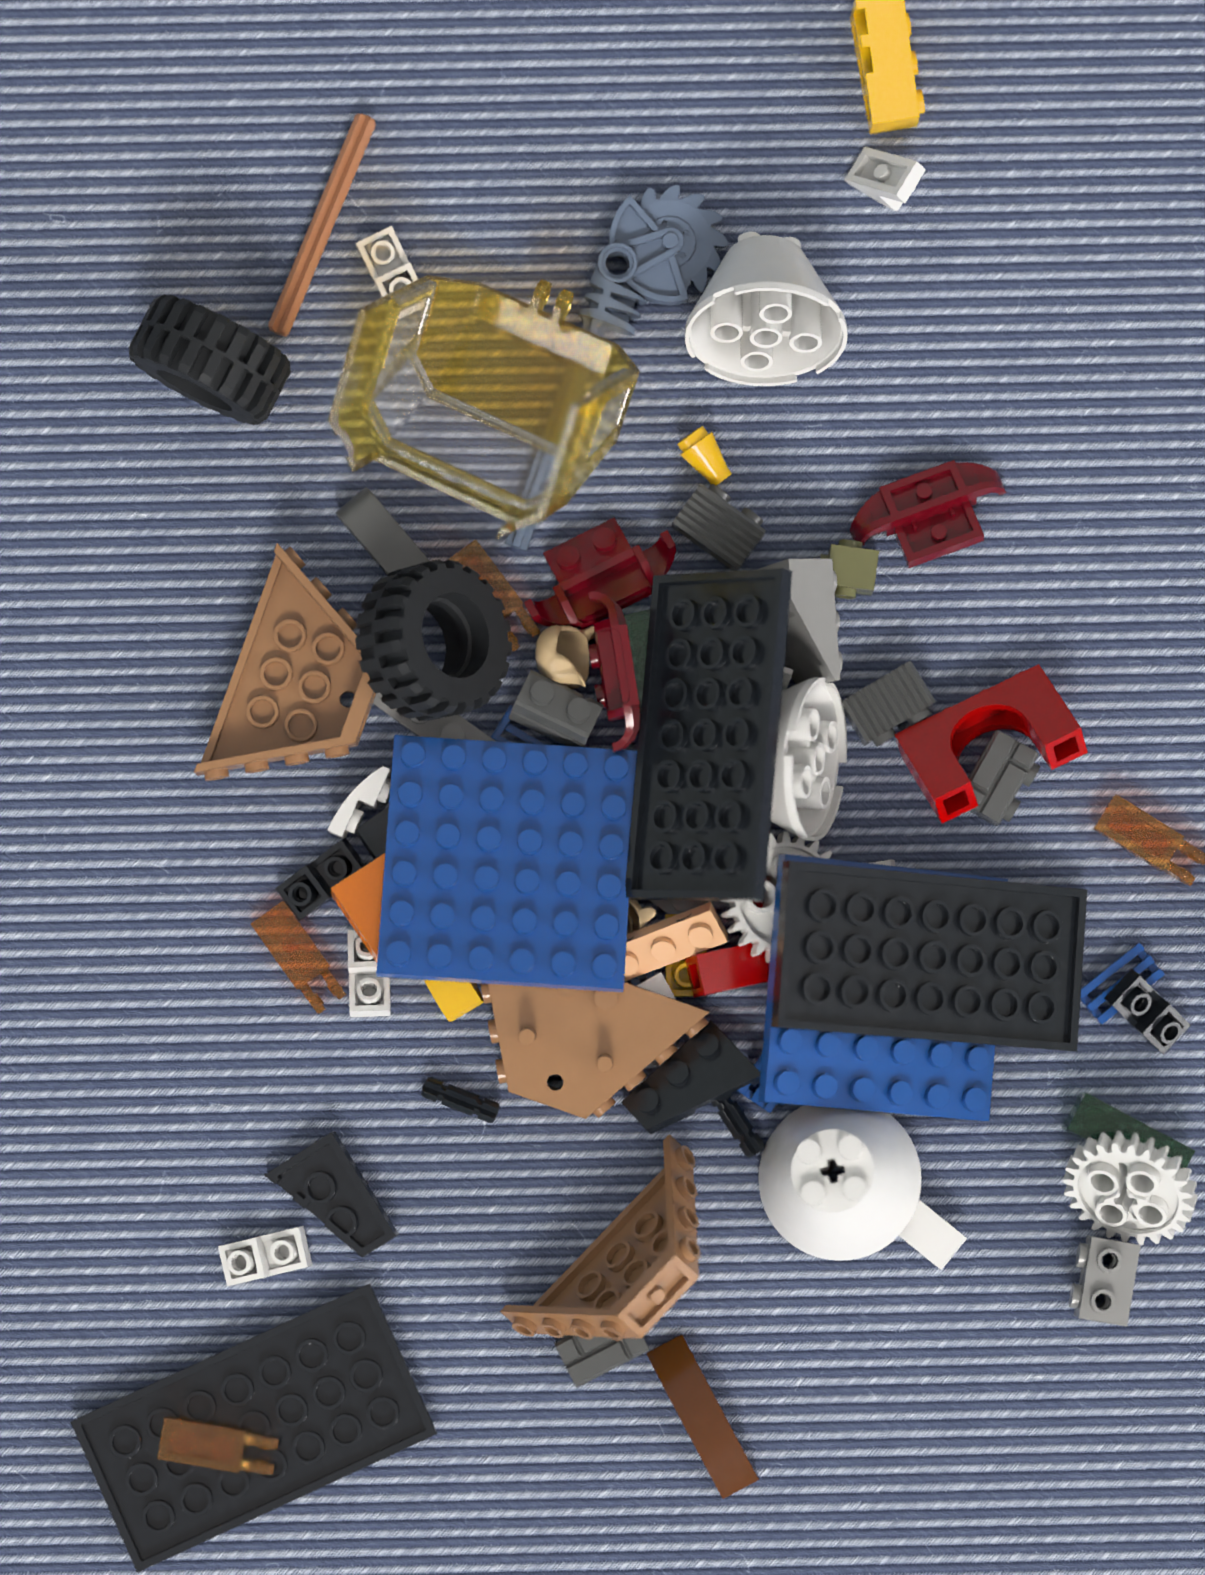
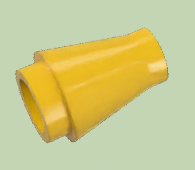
[677,425,732,485]

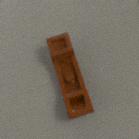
[646,1334,759,1499]

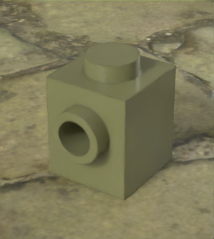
[820,539,879,599]

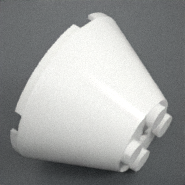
[685,232,848,386]
[771,677,847,841]
[758,1105,922,1261]

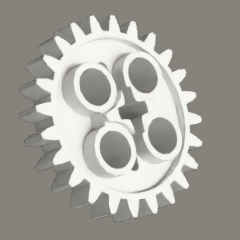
[721,831,832,963]
[1063,1131,1198,1245]

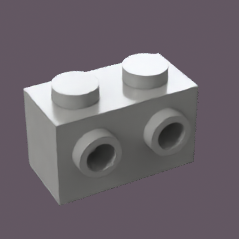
[1069,1235,1141,1327]

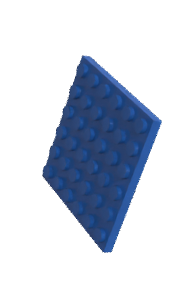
[376,735,637,992]
[758,854,1008,1121]

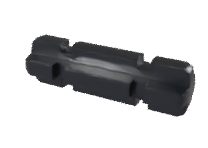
[421,1077,500,1123]
[711,1096,765,1157]

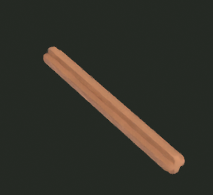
[268,113,376,336]

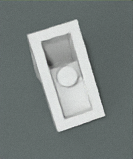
[844,147,926,211]

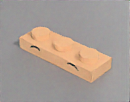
[624,902,728,982]

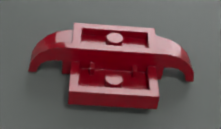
[850,460,1006,568]
[524,517,676,629]
[588,591,641,753]

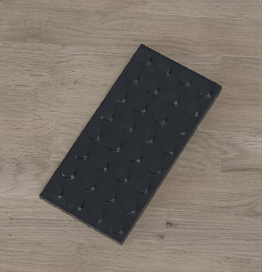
[625,568,792,901]
[771,861,1087,1052]
[71,1283,438,1573]

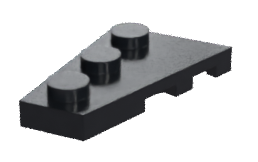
[621,1020,761,1134]
[264,1131,399,1258]

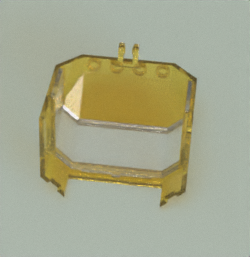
[328,275,640,539]

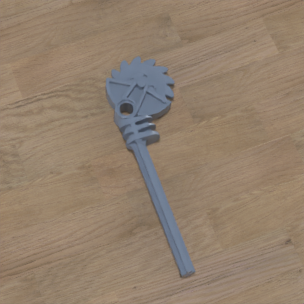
[504,184,729,551]

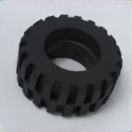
[128,294,291,425]
[355,559,512,721]

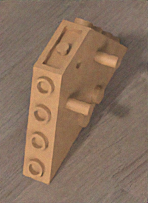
[194,543,376,781]
[480,982,710,1119]
[500,1134,701,1341]

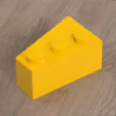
[850,0,925,134]

